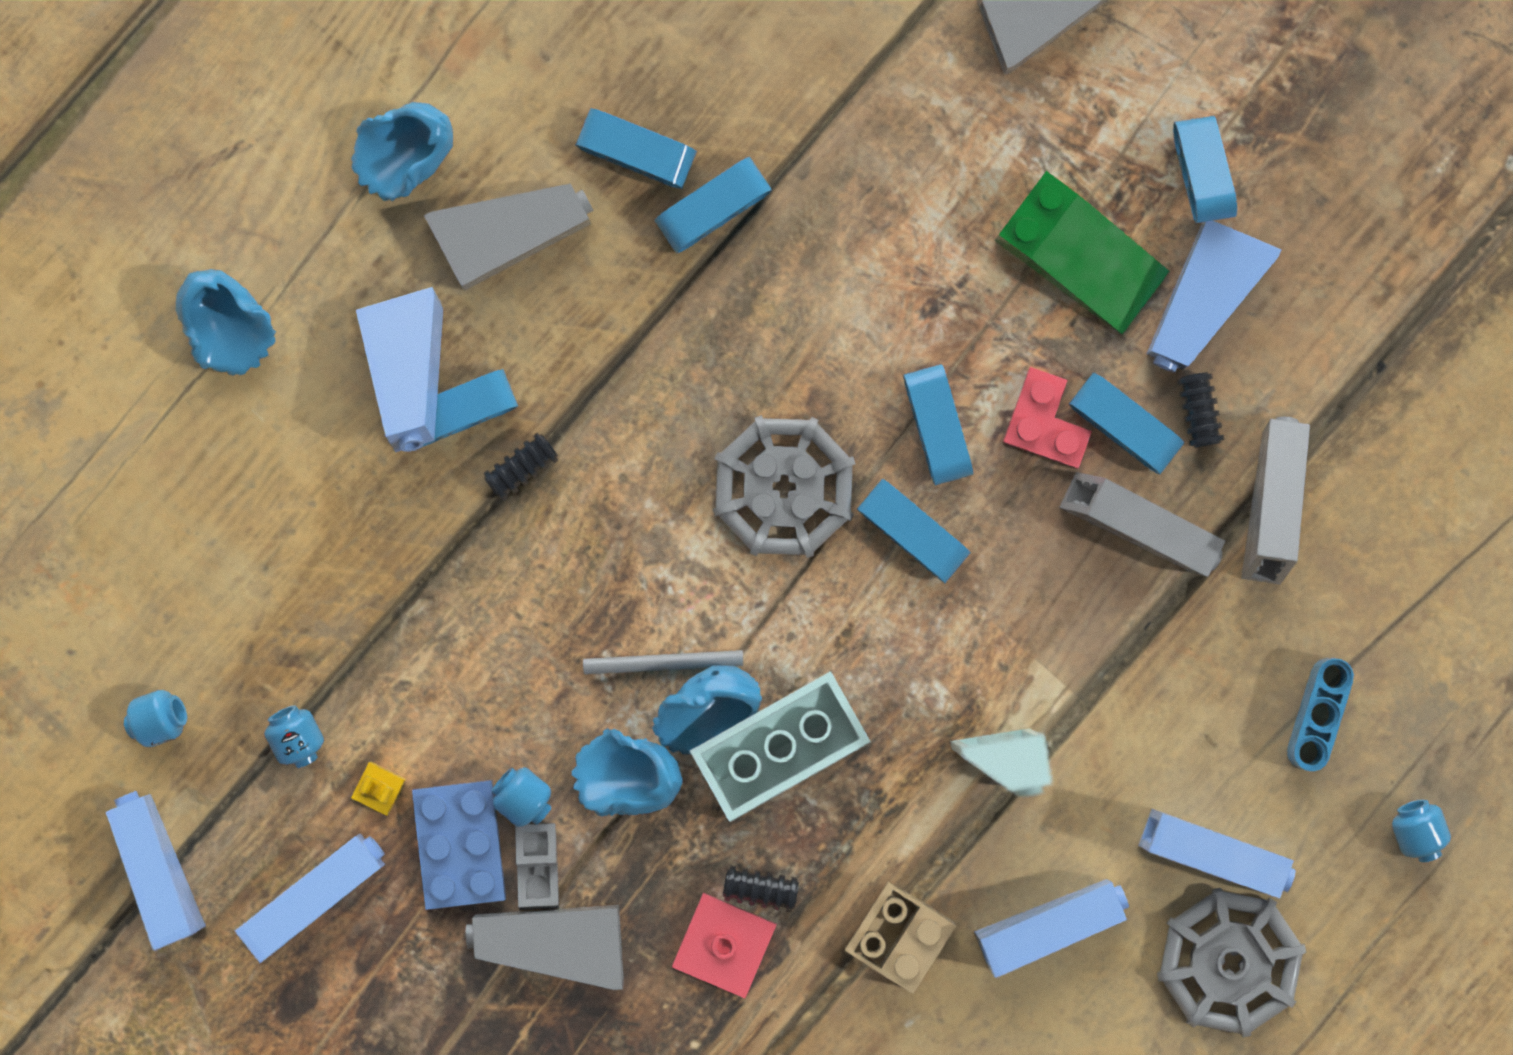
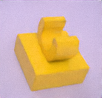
[351,761,406,816]

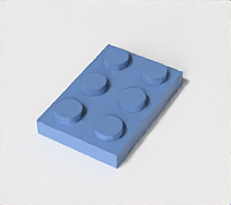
[412,780,506,910]

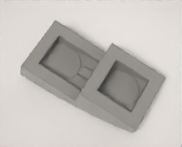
[515,823,559,910]

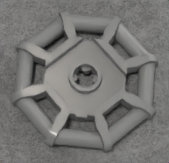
[712,415,856,558]
[1157,887,1306,1038]

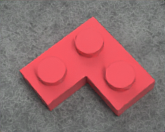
[1002,367,1092,469]

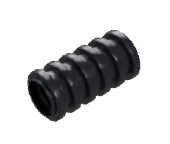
[1177,372,1225,448]
[484,432,559,501]
[723,865,799,913]

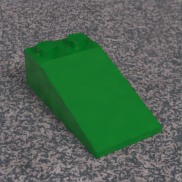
[995,171,1170,335]

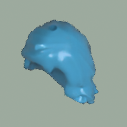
[351,102,453,202]
[175,269,276,376]
[652,666,762,755]
[572,728,683,817]

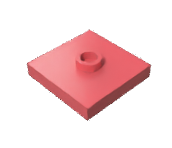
[672,892,777,998]

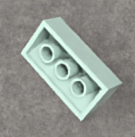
[690,671,871,822]
[950,728,1052,797]

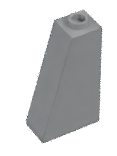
[977,0,1108,75]
[424,184,593,290]
[1241,417,1310,585]
[1059,472,1225,577]
[466,905,624,990]

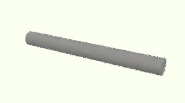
[583,650,743,675]

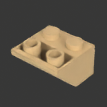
[845,882,956,994]

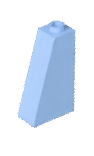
[1147,221,1281,372]
[356,287,443,452]
[106,791,206,950]
[1138,809,1296,898]
[235,833,385,963]
[974,879,1129,978]

